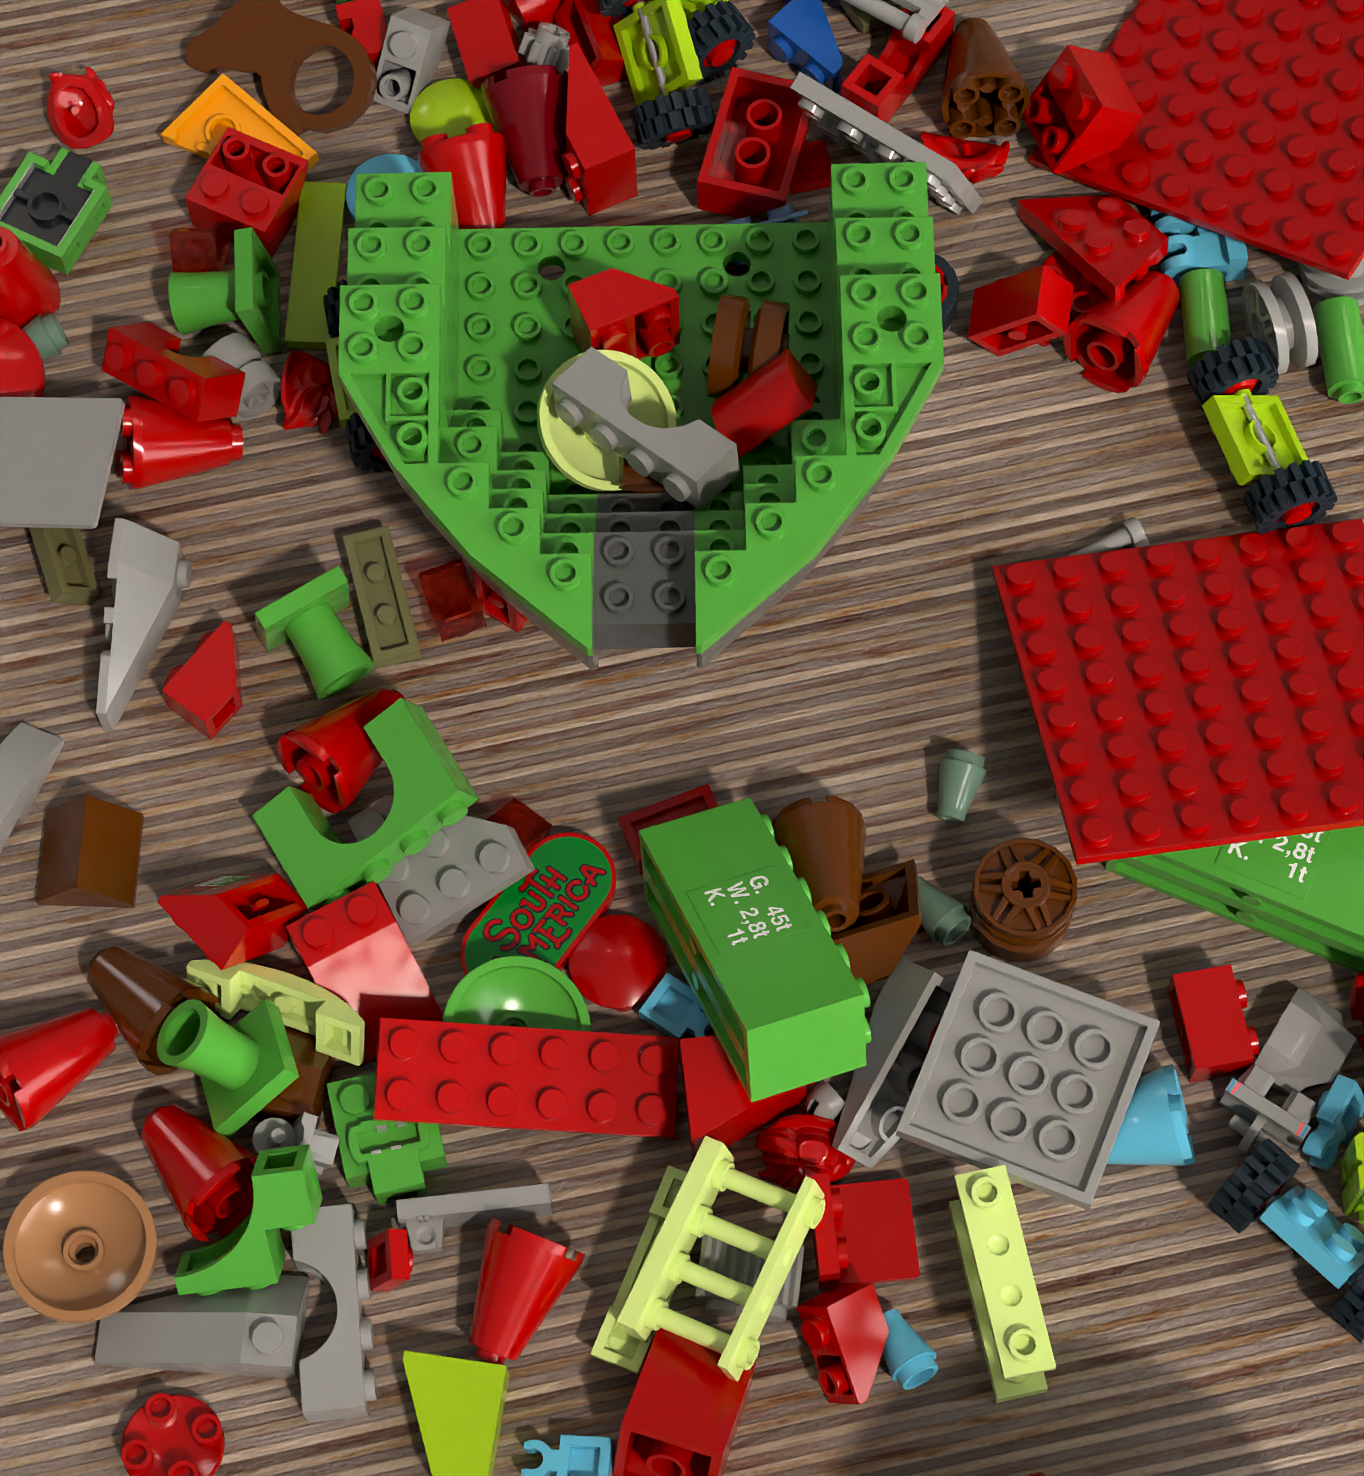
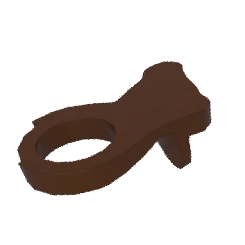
[186,0,377,136]

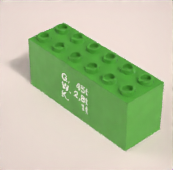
[639,797,872,1102]
[1105,826,1364,973]

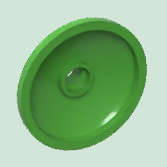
[442,956,591,1032]

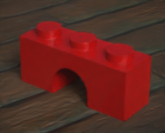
[841,6,955,123]
[101,322,246,422]

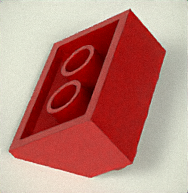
[697,67,811,218]

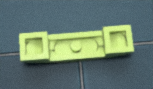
[187,960,365,1066]
[590,1165,696,1375]

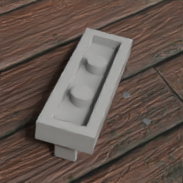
[396,1183,553,1254]

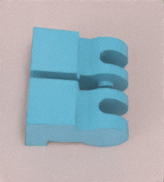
[1149,208,1248,285]

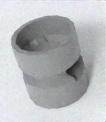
[202,333,281,421]

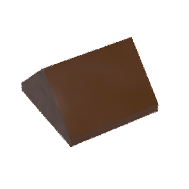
[36,795,144,908]

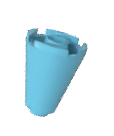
[1107,1064,1196,1166]

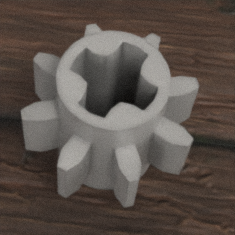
[518,22,570,72]

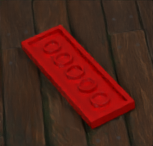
[372,1018,679,1139]

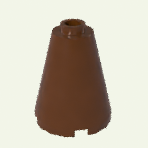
[772,796,866,932]
[87,946,220,1075]

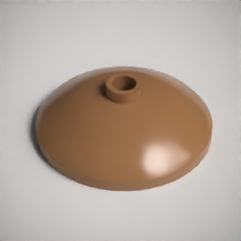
[3,1170,158,1323]

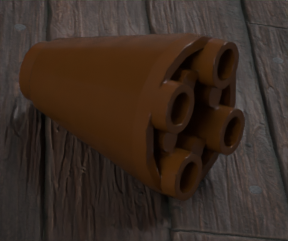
[940,17,1031,139]

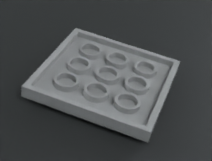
[790,72,983,215]
[896,949,1160,1210]

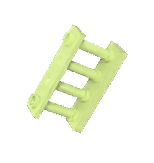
[616,1136,825,1382]
[948,1165,1056,1403]

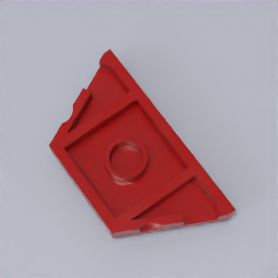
[1018,195,1169,302]

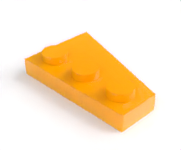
[160,73,320,172]

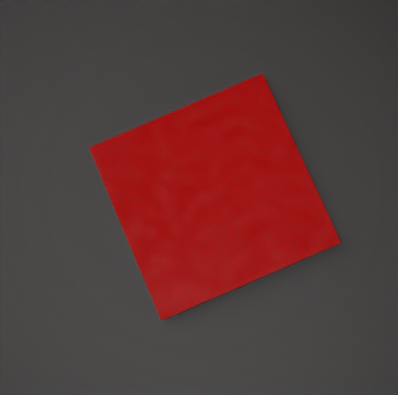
[1028,0,1364,280]
[992,518,1364,865]

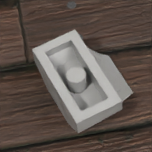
[1254,988,1357,1097]

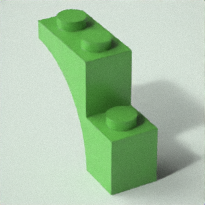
[174,1144,323,1296]

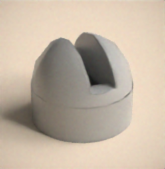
[805,1080,845,1121]

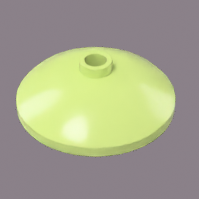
[537,350,677,493]

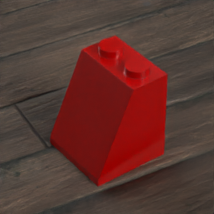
[680,1035,815,1162]
[612,1328,758,1476]

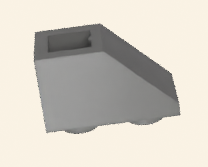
[373,7,451,115]

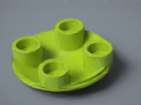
[410,78,496,145]

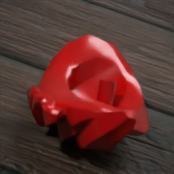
[46,67,115,149]
[921,131,1010,184]
[281,351,338,435]
[757,1114,856,1190]

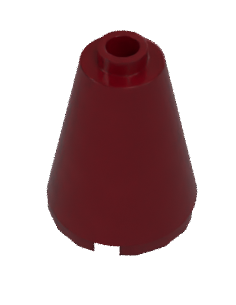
[481,65,568,197]

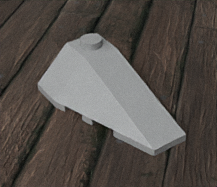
[96,518,192,732]
[832,957,955,1169]
[94,1275,310,1380]

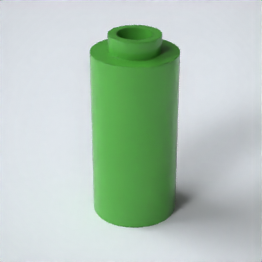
[1179,269,1231,369]
[1312,296,1364,404]

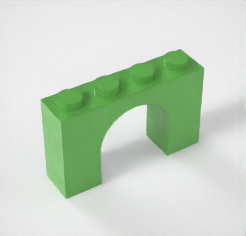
[252,698,480,911]

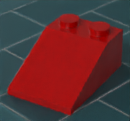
[562,42,638,216]
[286,881,443,1069]

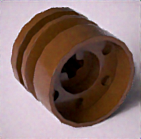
[969,838,1077,963]

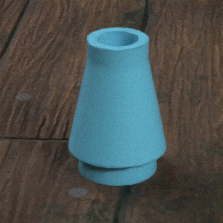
[883,1309,939,1390]

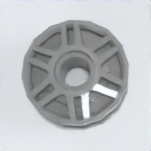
[1242,272,1318,375]

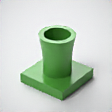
[168,227,282,354]
[255,565,376,700]
[157,999,299,1138]

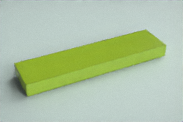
[284,181,347,350]

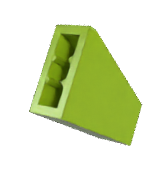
[403,1350,510,1476]

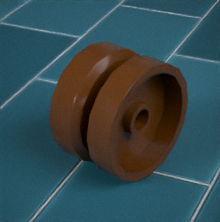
[707,294,790,399]

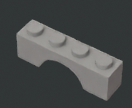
[552,346,740,511]
[291,1204,377,1423]

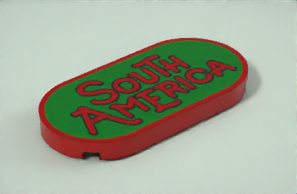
[460,832,616,976]

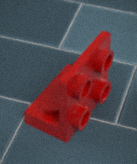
[808,1173,920,1289]

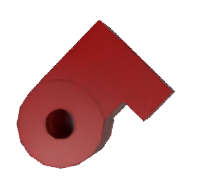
[335,0,388,72]

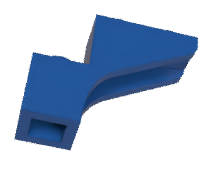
[768,0,843,93]

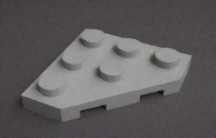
[347,795,535,946]

